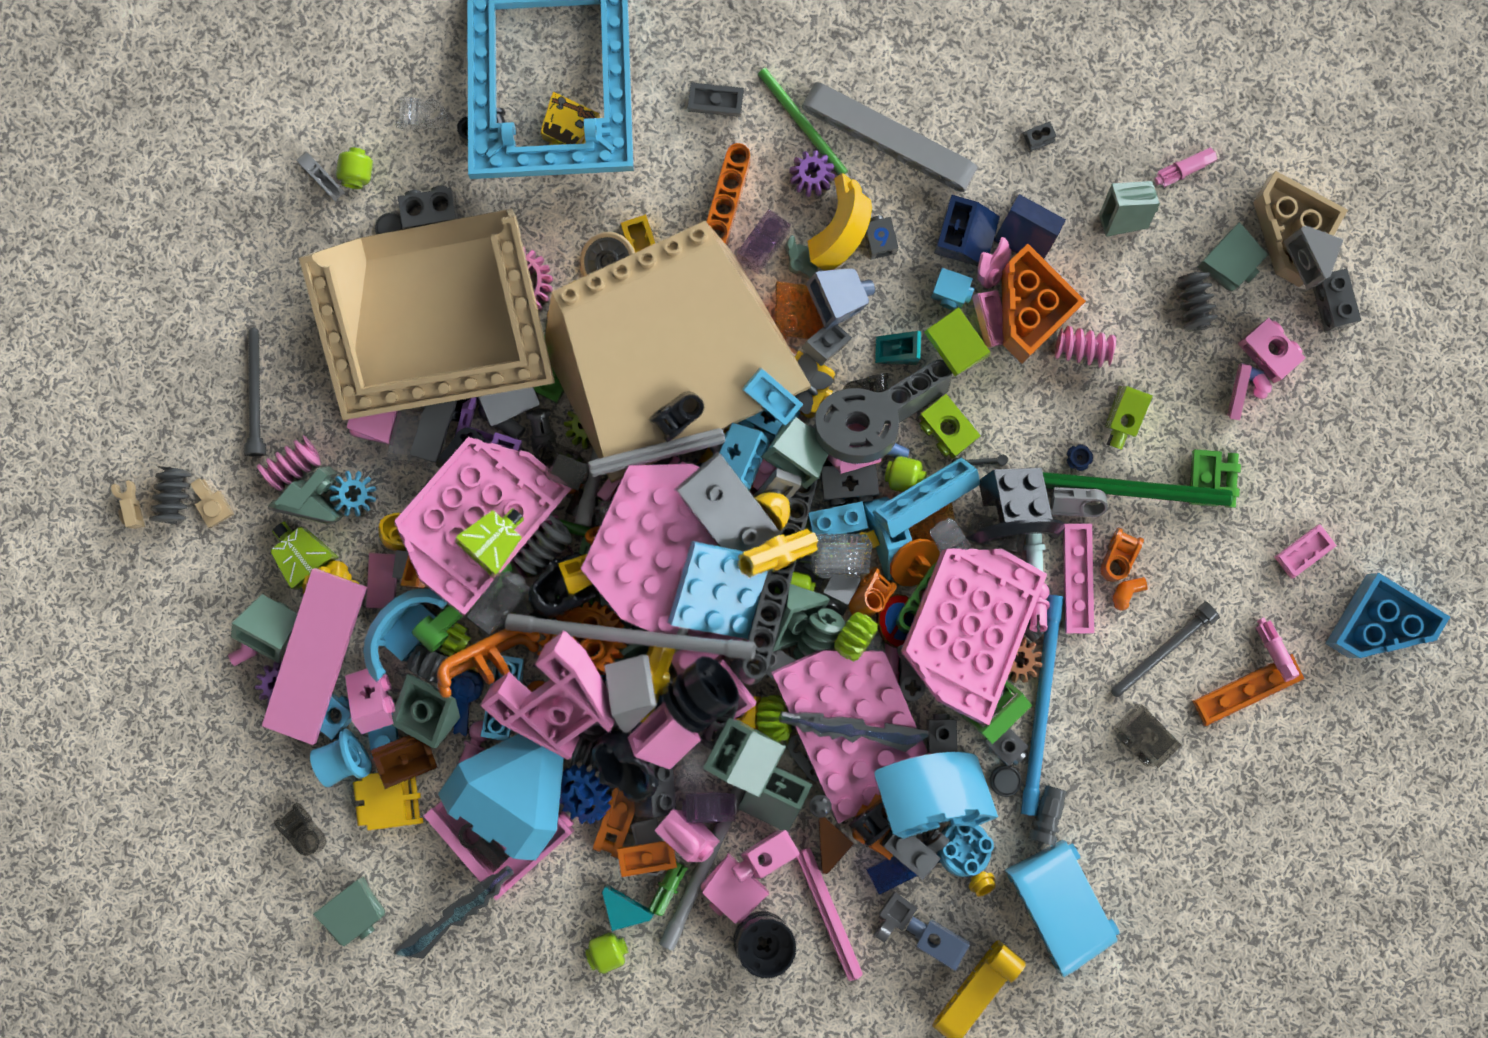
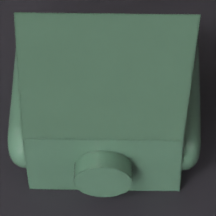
[1099,181,1160,237]
[1197,222,1268,292]
[762,417,829,489]
[231,594,298,663]
[313,876,385,947]

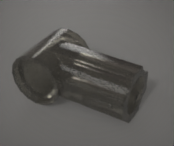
[458,823,510,873]

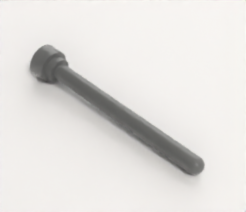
[244,327,266,457]
[1111,601,1220,697]

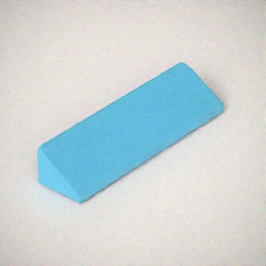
[872,458,980,538]

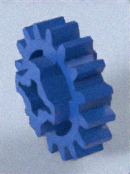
[559,764,612,824]

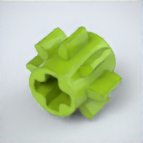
[440,622,471,657]

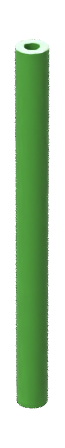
[758,68,848,175]

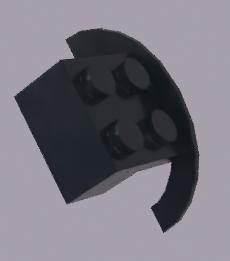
[965,468,1065,543]

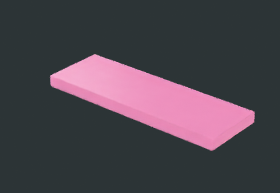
[262,568,367,745]

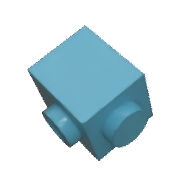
[931,268,975,310]

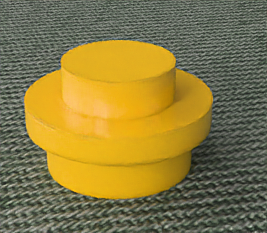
[968,871,996,897]

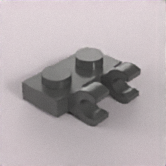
[880,829,950,880]

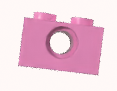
[1238,318,1306,383]

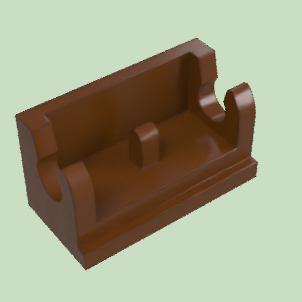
[370,735,438,789]

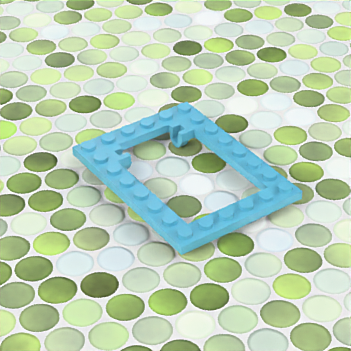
[467,0,634,179]

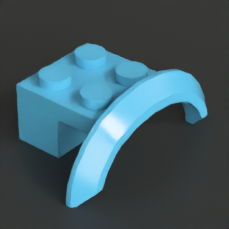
[363,588,447,682]

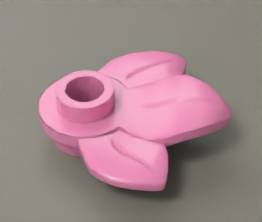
[977,237,1011,289]

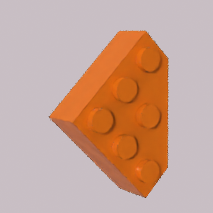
[1001,244,1086,364]

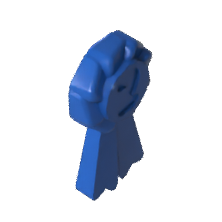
[449,670,484,736]

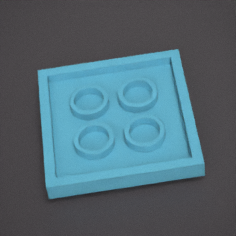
[668,541,768,639]

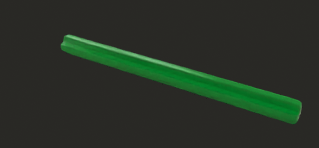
[1043,472,1233,506]

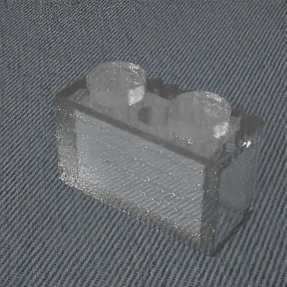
[810,534,872,578]

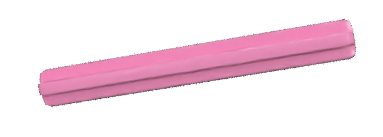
[797,848,863,981]

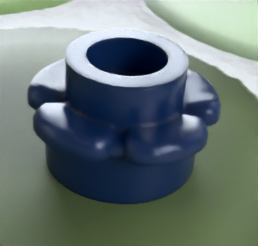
[1066,444,1093,471]

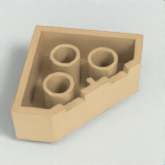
[1253,171,1348,287]

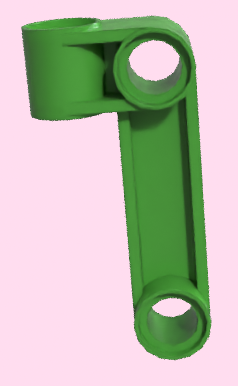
[411,563,512,653]

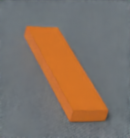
[1192,654,1305,726]

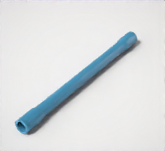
[1021,594,1064,816]

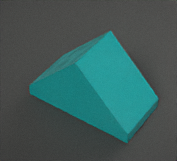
[875,331,921,365]
[602,884,654,931]

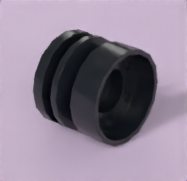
[662,656,739,733]
[733,911,796,979]

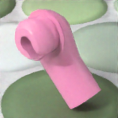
[228,643,258,666]

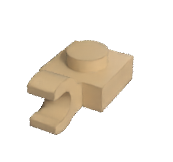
[190,478,234,528]
[111,480,145,529]

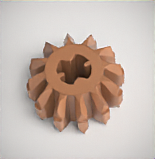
[1008,637,1042,683]

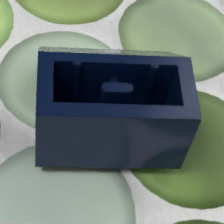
[934,195,1000,266]

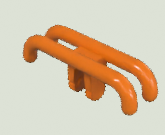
[437,628,540,698]

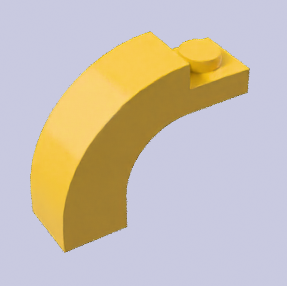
[807,173,872,271]

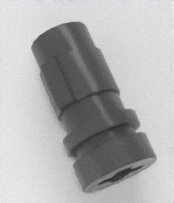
[1028,785,1067,846]

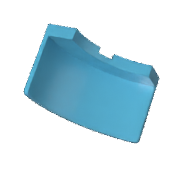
[874,752,998,839]

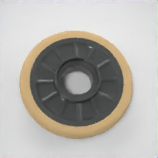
[580,232,635,277]

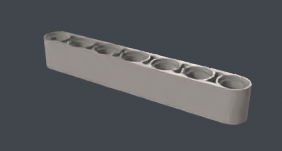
[802,82,977,192]

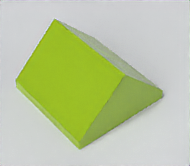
[924,307,990,377]

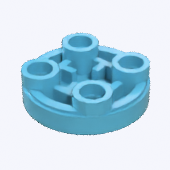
[937,824,994,877]

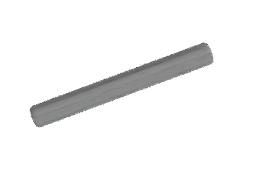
[588,428,725,477]

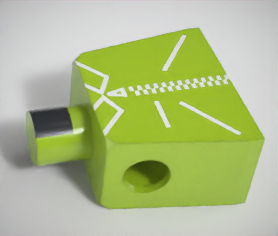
[1105,386,1153,450]
[454,508,524,578]
[271,521,339,590]

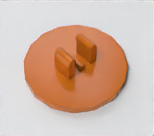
[890,539,940,586]

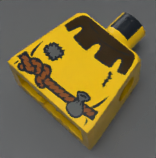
[541,92,600,145]

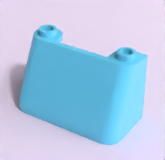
[1004,840,1120,977]

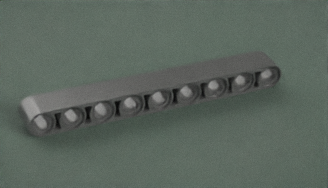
[739,479,818,685]

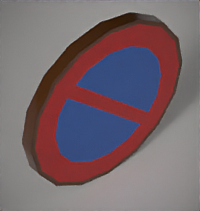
[876,594,915,648]

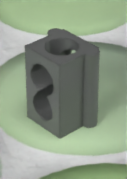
[1023,121,1057,152]

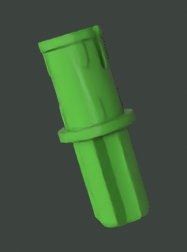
[649,861,688,916]

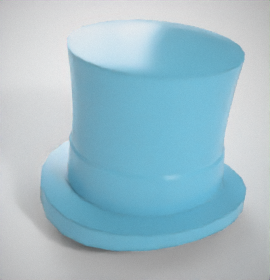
[310,728,372,787]

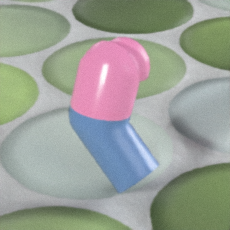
[1243,363,1272,399]

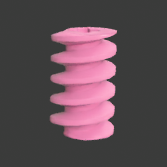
[1055,326,1116,368]
[257,435,321,491]

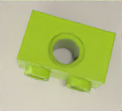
[918,394,981,459]

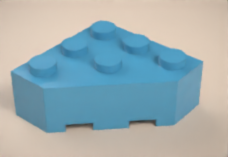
[1325,573,1450,658]

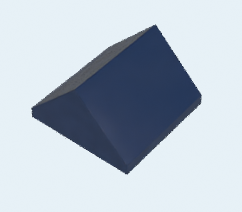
[994,194,1066,259]

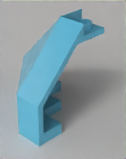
[438,734,564,861]

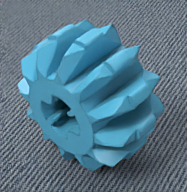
[329,471,376,517]

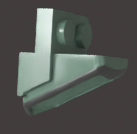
[268,466,344,525]

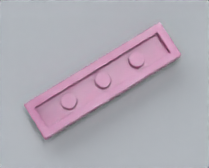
[1063,524,1094,634]

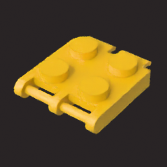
[353,773,424,831]

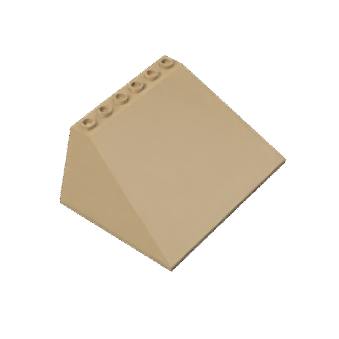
[299,209,554,420]
[545,221,811,483]

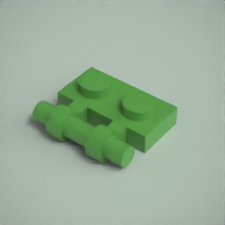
[1189,449,1241,508]

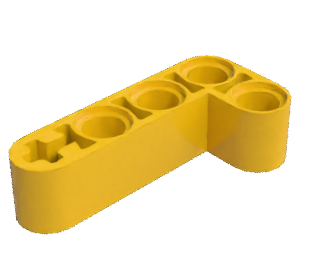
[932,940,1026,1038]

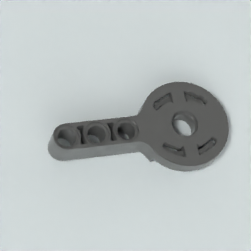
[814,359,953,464]

